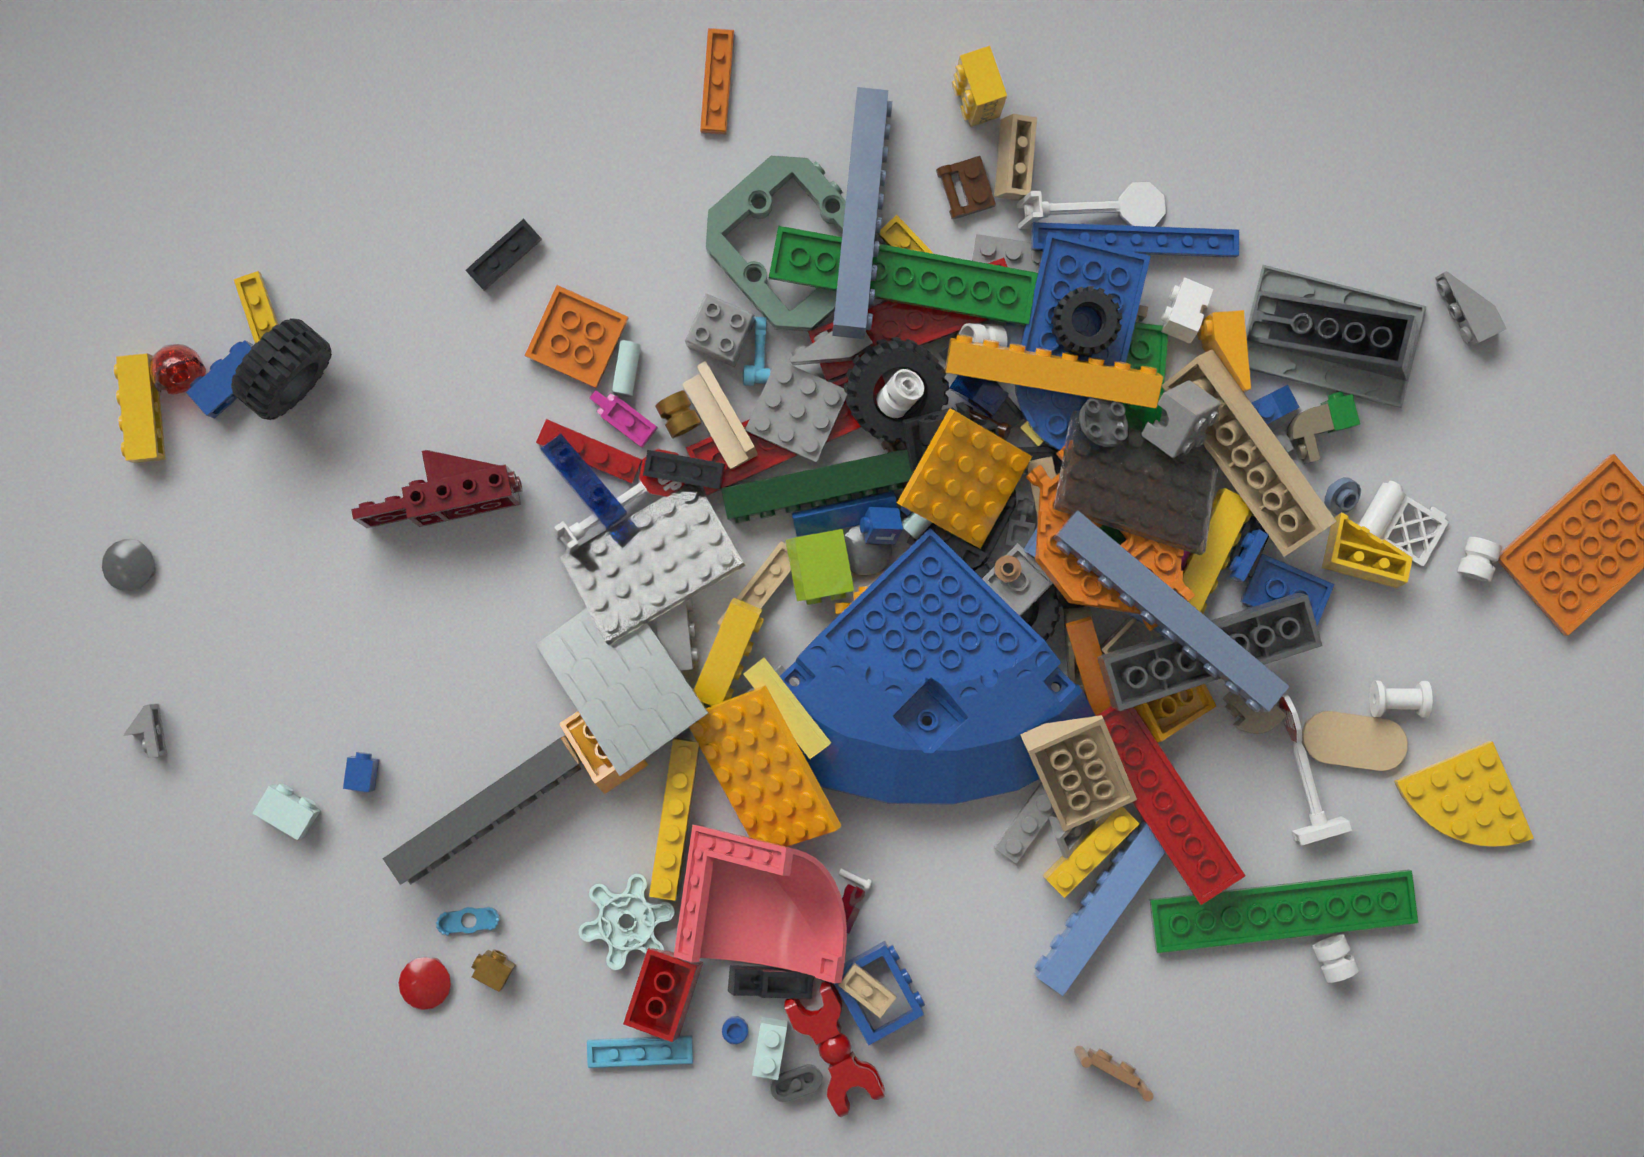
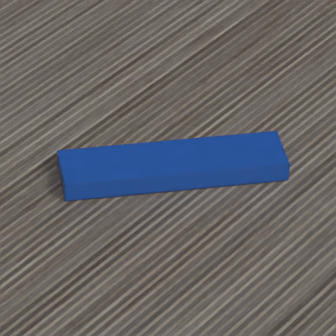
[792,491,897,537]

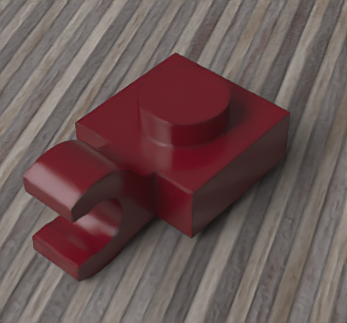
[842,884,866,934]

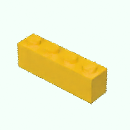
[114,353,166,463]
[694,598,764,706]
[1042,806,1139,898]

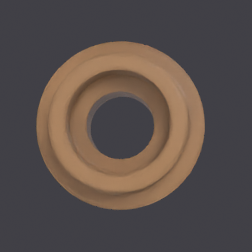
[994,555,1021,582]

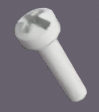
[839,868,872,891]

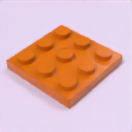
[524,285,629,389]

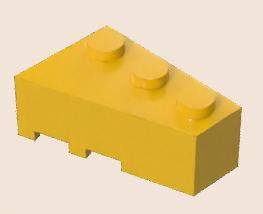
[1322,512,1413,588]

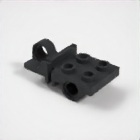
[902,402,999,473]

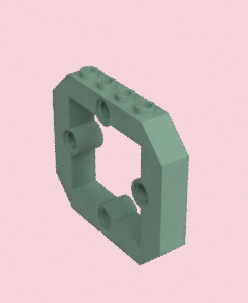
[706,155,877,332]

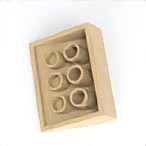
[1020,715,1137,832]

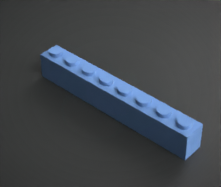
[1034,816,1165,996]

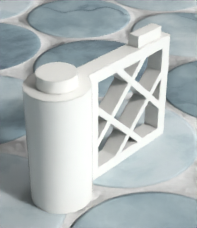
[1359,481,1449,567]

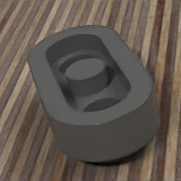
[771,1064,822,1102]

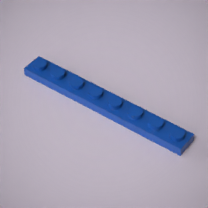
[1031,222,1239,258]

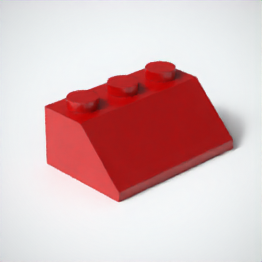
[623,948,703,1042]

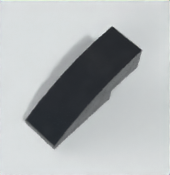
[728,965,814,999]

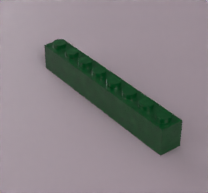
[721,449,913,524]

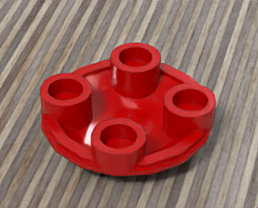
[398,957,451,1010]

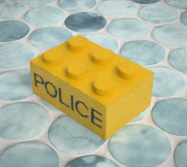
[952,45,1007,127]

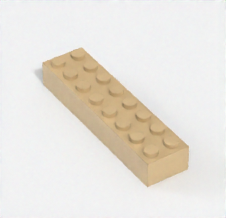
[1161,349,1336,557]

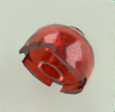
[149,344,206,395]

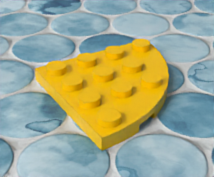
[1394,741,1534,847]

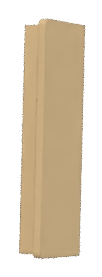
[683,361,758,469]

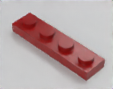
[536,419,642,484]

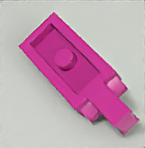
[590,390,658,449]

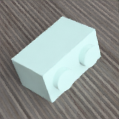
[253,783,321,840]
[752,1017,787,1080]

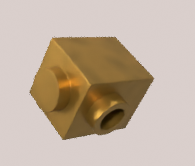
[471,949,516,992]

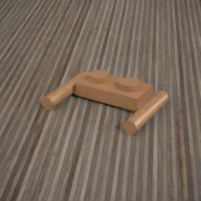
[1074,1046,1153,1102]

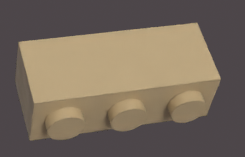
[994,114,1037,201]

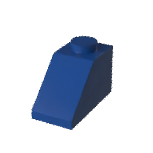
[1252,385,1300,424]

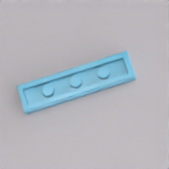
[587,1035,693,1068]

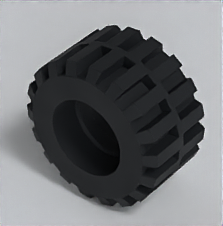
[1051,286,1122,356]

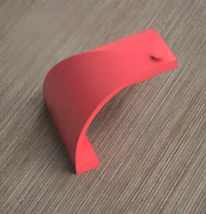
[674,825,847,983]

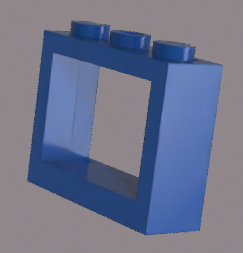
[835,941,925,1046]

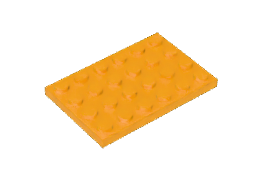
[689,685,842,847]

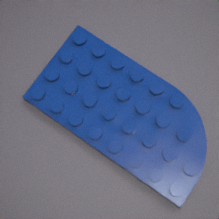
[1015,231,1151,462]

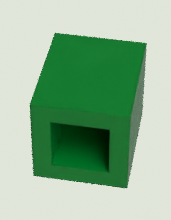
[1320,392,1360,433]

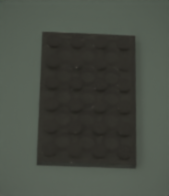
[1053,410,1218,555]
[560,484,746,645]

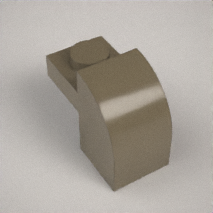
[1287,404,1334,464]
[1222,692,1287,734]

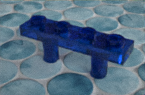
[540,433,627,530]

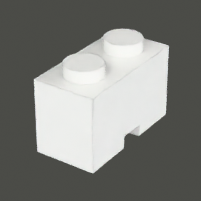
[1161,277,1213,343]

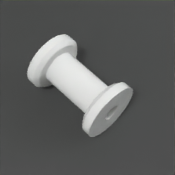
[1369,680,1433,718]

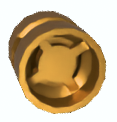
[655,390,701,439]

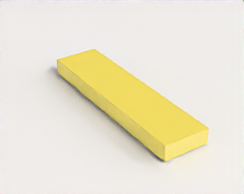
[743,658,831,759]

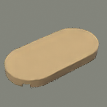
[1302,711,1408,771]

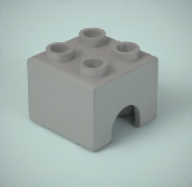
[685,293,755,368]
[1142,380,1221,458]

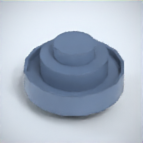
[1324,477,1361,515]

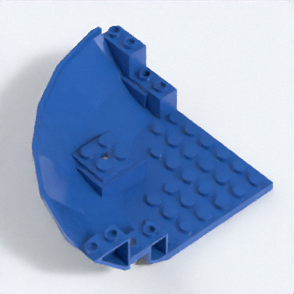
[779,528,1096,805]

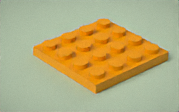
[897,408,1032,549]

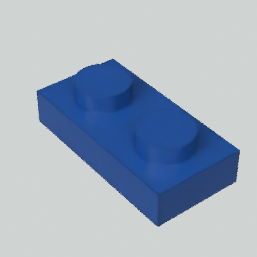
[1229,530,1269,582]

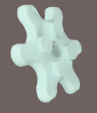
[579,874,675,970]

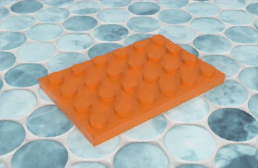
[1498,454,1644,636]

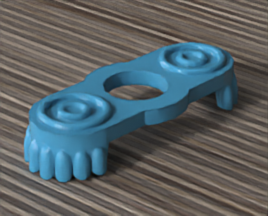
[436,907,500,936]

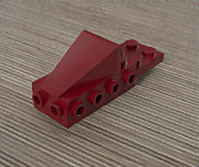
[351,450,523,528]

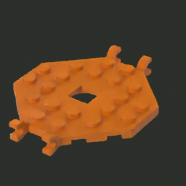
[1026,441,1195,631]

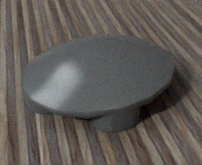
[1079,399,1128,447]
[844,525,892,576]
[102,539,156,591]

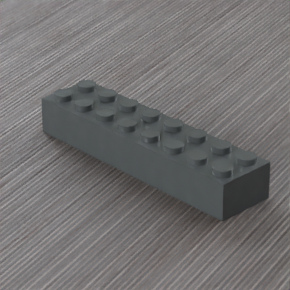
[1097,593,1323,711]
[382,736,582,885]

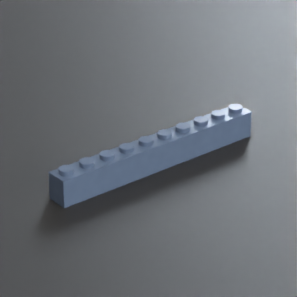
[832,87,893,339]
[1053,511,1290,713]

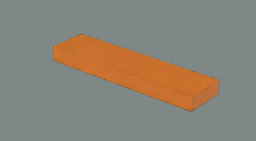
[700,28,734,135]
[1065,616,1111,715]

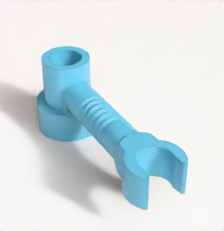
[743,317,770,386]

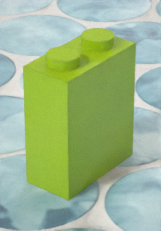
[785,529,854,605]

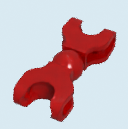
[784,981,885,1117]

